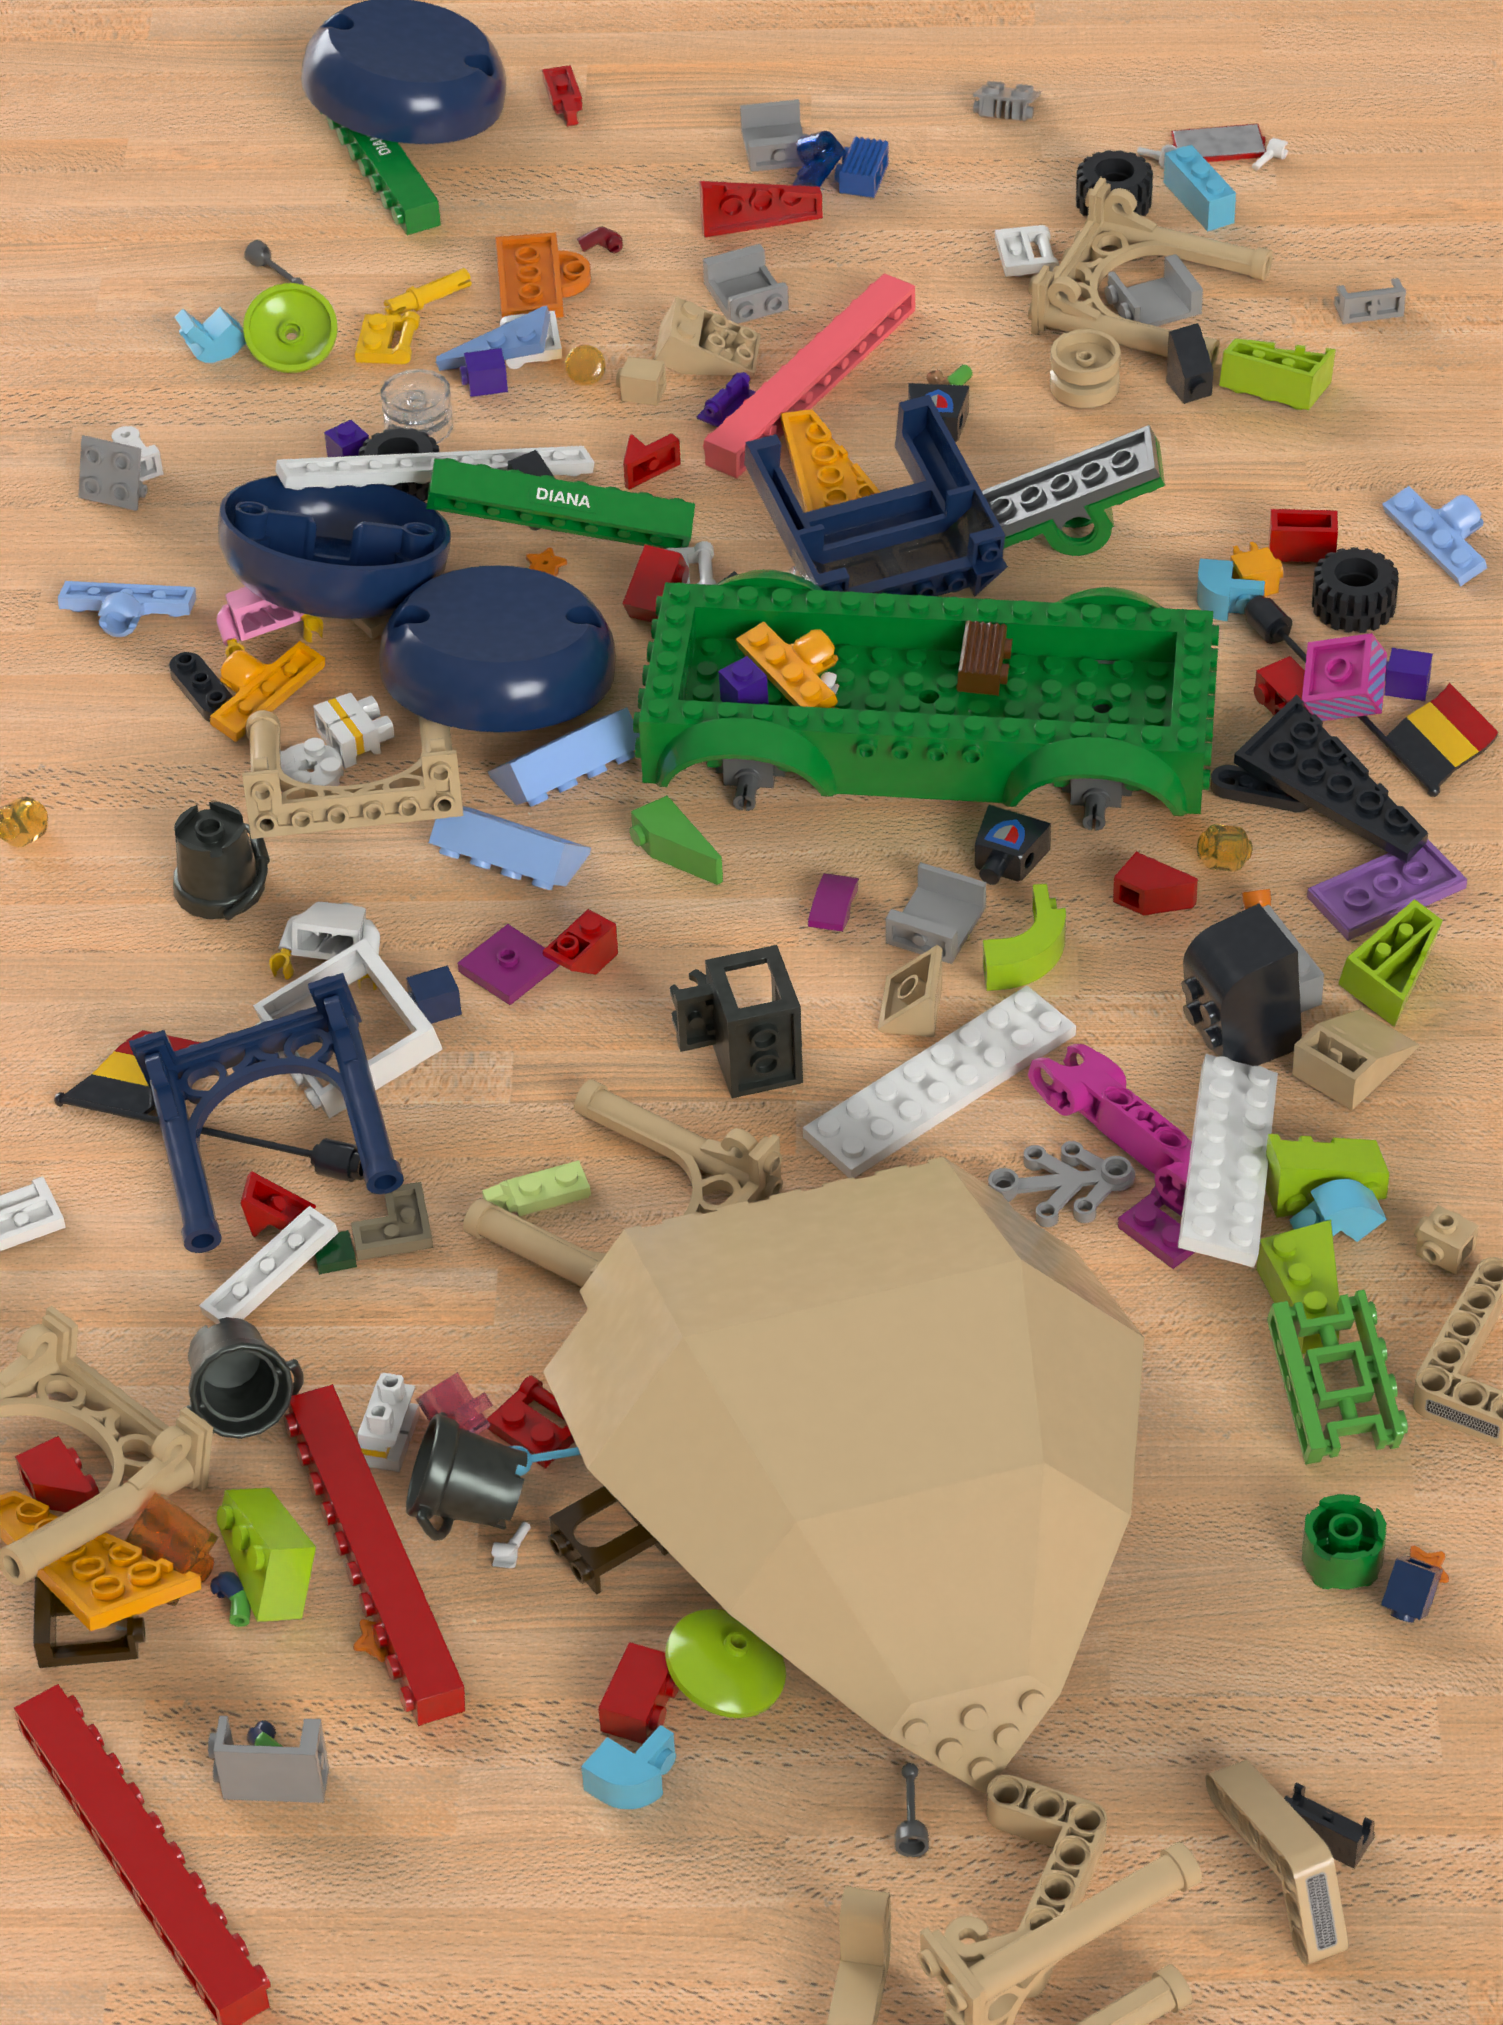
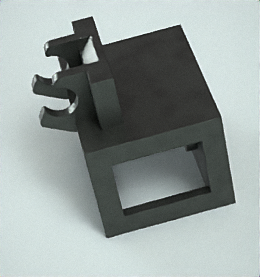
[670,945,803,1098]

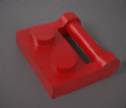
[486,1375,575,1469]

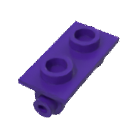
[696,372,755,427]

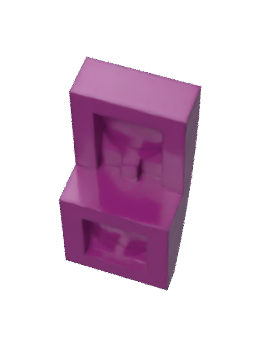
[808,873,859,932]

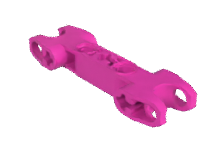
[1028,1044,1192,1211]

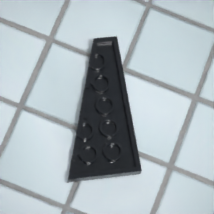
[1234,695,1428,863]

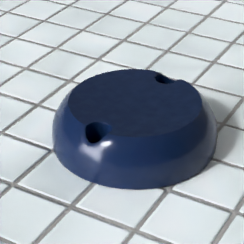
[301,0,506,144]
[218,475,451,619]
[379,566,616,732]

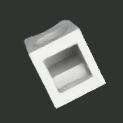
[112,426,163,482]

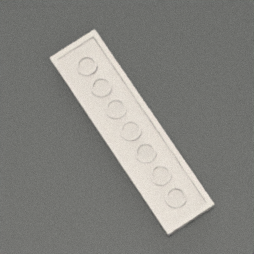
[803,985,1076,1178]
[1178,1054,1278,1268]

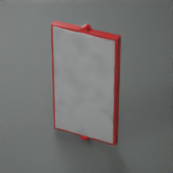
[1171,124,1266,162]

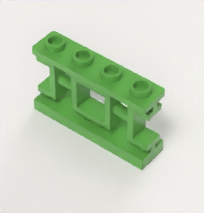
[1267,1290,1408,1465]

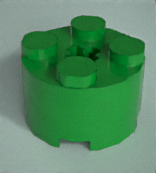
[1302,1494,1387,1590]

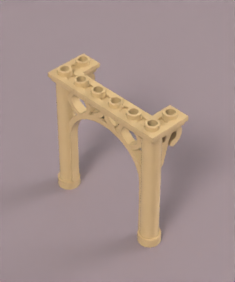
[1028,177,1273,368]
[242,710,464,839]
[463,1079,783,1287]
[0,1306,213,1586]
[918,1842,1202,2025]

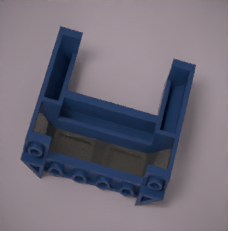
[744,395,1008,597]

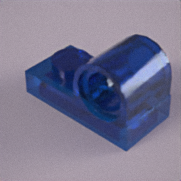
[792,131,846,187]

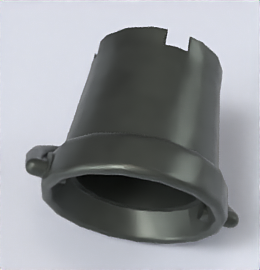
[173,802,270,920]
[186,1317,304,1439]
[406,1412,528,1541]

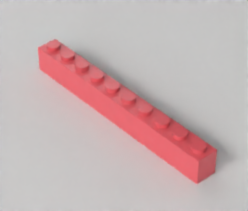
[703,273,915,479]

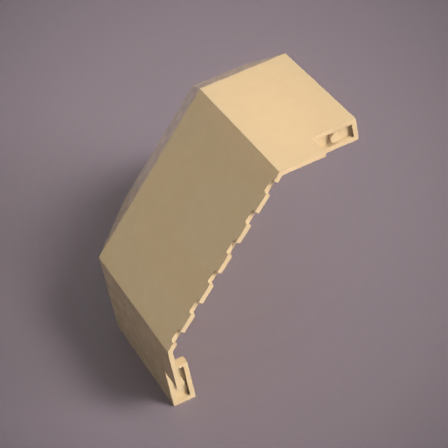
[543,1157,1144,1794]

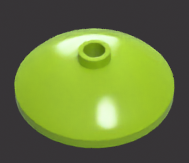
[243,283,338,373]
[665,1609,786,1718]

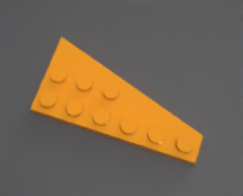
[781,409,881,512]
[0,1490,201,1632]

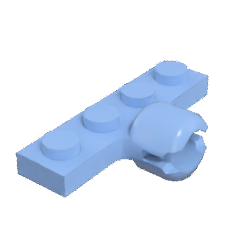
[1382,486,1487,587]
[58,581,196,637]

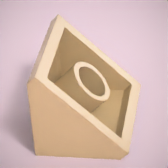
[878,945,942,1037]

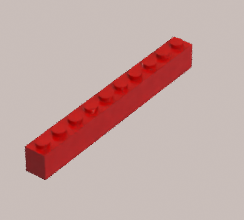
[283,1384,465,1726]
[14,1684,271,2025]

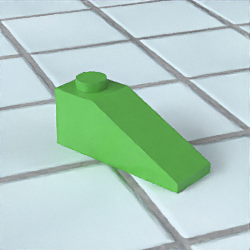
[629,795,723,885]

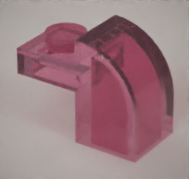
[415,1372,493,1435]

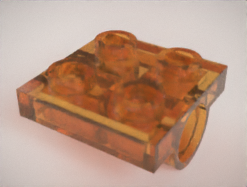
[125,1492,219,1606]

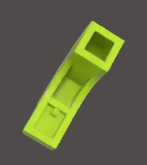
[983,884,1066,991]

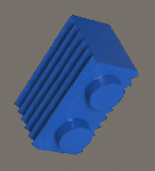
[835,136,889,198]

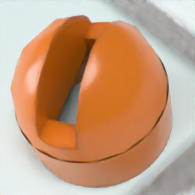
[1242,889,1272,910]

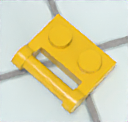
[355,311,420,364]

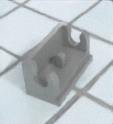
[1334,278,1406,324]

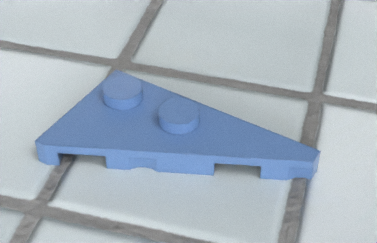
[436,306,551,371]

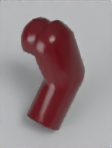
[576,226,623,253]

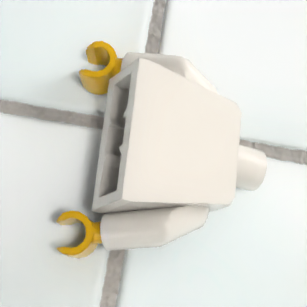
[269,902,380,990]

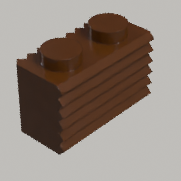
[957,620,1013,696]

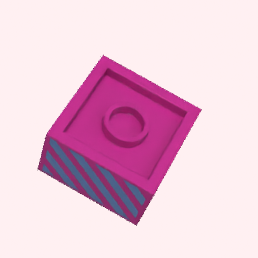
[1302,633,1387,721]

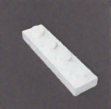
[199,1206,339,1324]

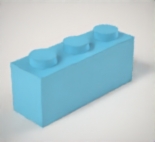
[1164,145,1236,231]

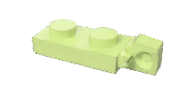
[482,1160,591,1216]

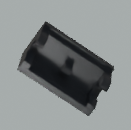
[1284,1782,1375,1869]

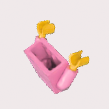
[217,587,323,658]

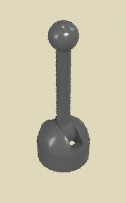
[244,240,304,285]
[895,1763,929,1857]

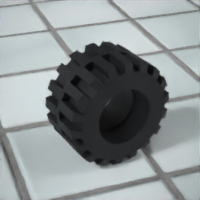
[1076,150,1153,216]
[359,427,440,501]
[1312,547,1399,633]

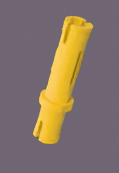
[384,268,472,315]

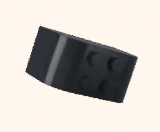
[1181,903,1302,1066]

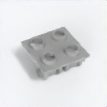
[973,81,1041,121]
[78,435,148,511]

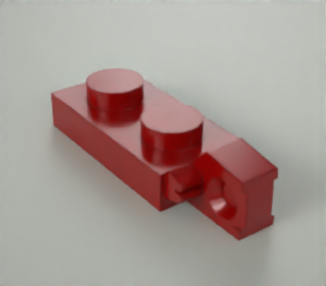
[542,65,582,126]

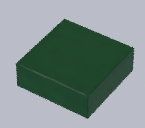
[315,1230,357,1275]

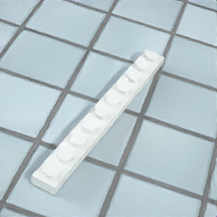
[275,446,595,490]

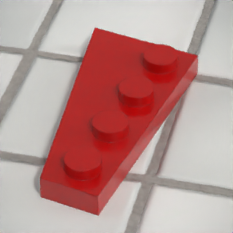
[699,181,823,238]

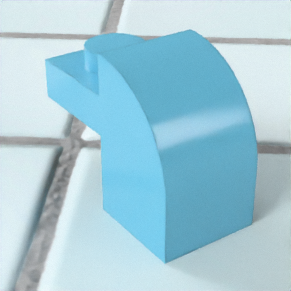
[174,307,246,363]
[1197,559,1265,622]
[1289,1179,1387,1242]
[581,1725,676,1809]

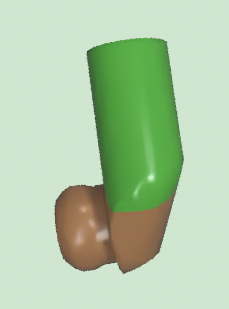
[926,365,973,385]

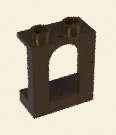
[548,1486,669,1595]
[33,1577,146,1668]

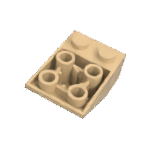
[654,297,761,377]
[1292,1009,1419,1110]

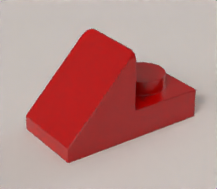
[623,433,681,490]
[240,1171,316,1237]

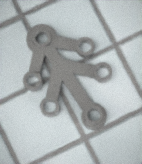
[988,1141,1135,1227]

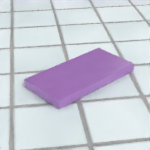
[1307,840,1467,941]

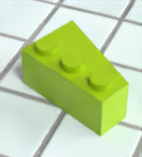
[1219,338,1336,410]
[1338,899,1443,1027]
[1265,1134,1390,1218]
[1256,1220,1339,1354]
[217,1488,316,1622]

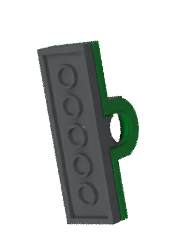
[970,425,1165,556]

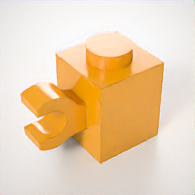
[1230,542,1283,596]

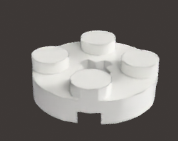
[281,738,344,793]

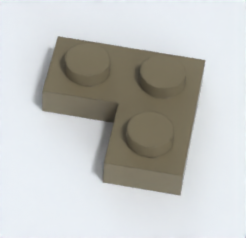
[351,1182,433,1261]

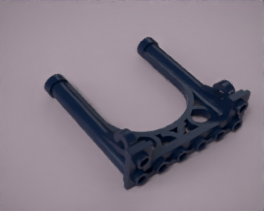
[129,973,404,1253]

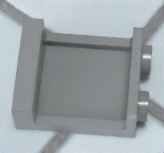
[703,244,789,324]

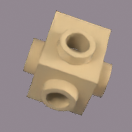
[1414,1205,1479,1275]

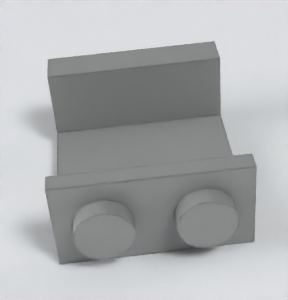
[740,99,810,172]
[1105,254,1203,326]
[886,862,986,964]
[208,1716,329,1803]

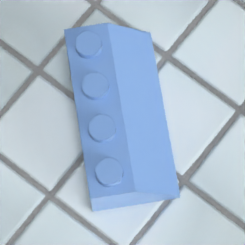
[488,707,640,807]
[429,806,591,890]

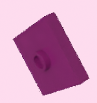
[457,924,560,1005]

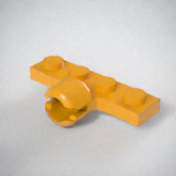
[736,622,838,708]
[210,641,326,742]

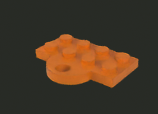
[496,232,591,318]

